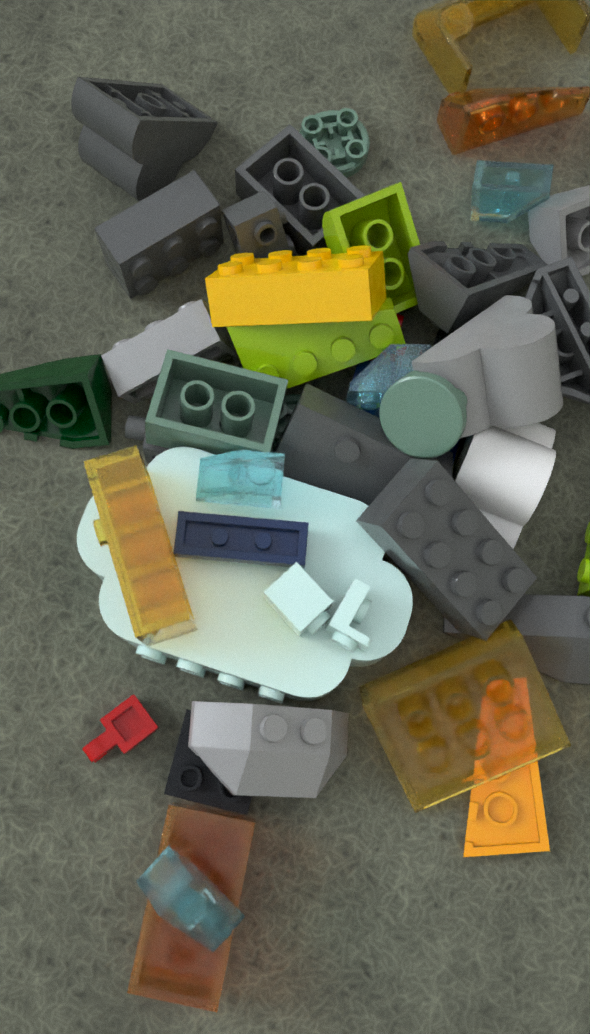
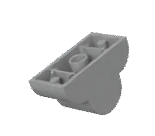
[412,295,563,438]

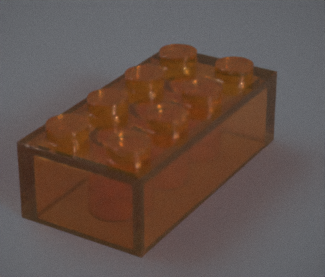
[127,802,256,1012]

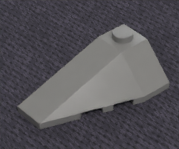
[528,185,590,276]

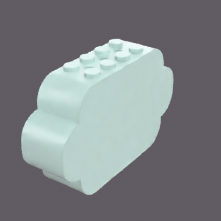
[77,447,413,704]

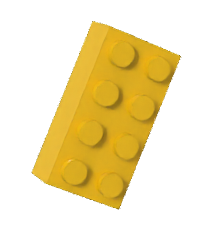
[205,245,386,327]

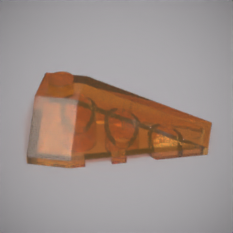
[436,86,590,156]

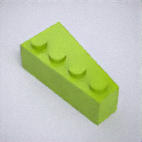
[227,297,407,389]

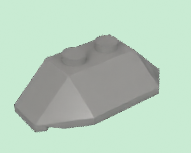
[188,701,349,798]

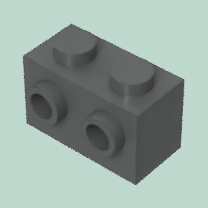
[221,191,297,258]

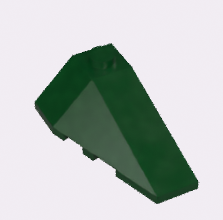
[0,354,112,449]

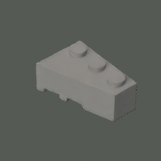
[101,299,240,404]

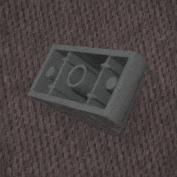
[71,77,218,202]

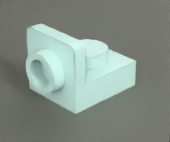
[326,578,372,653]

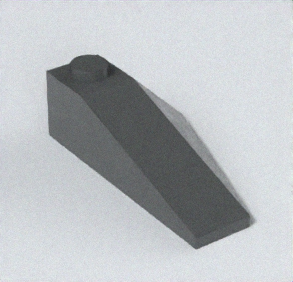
[443,594,590,685]

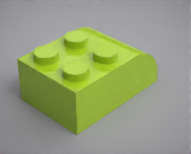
[322,182,420,313]

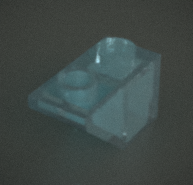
[346,344,431,410]
[136,846,245,952]

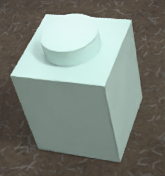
[263,562,333,636]

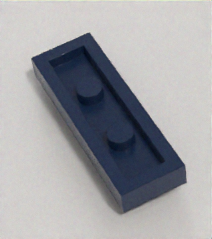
[173,511,309,568]

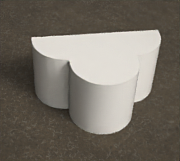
[452,423,556,549]

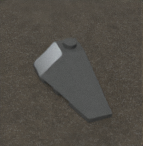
[408,241,548,334]

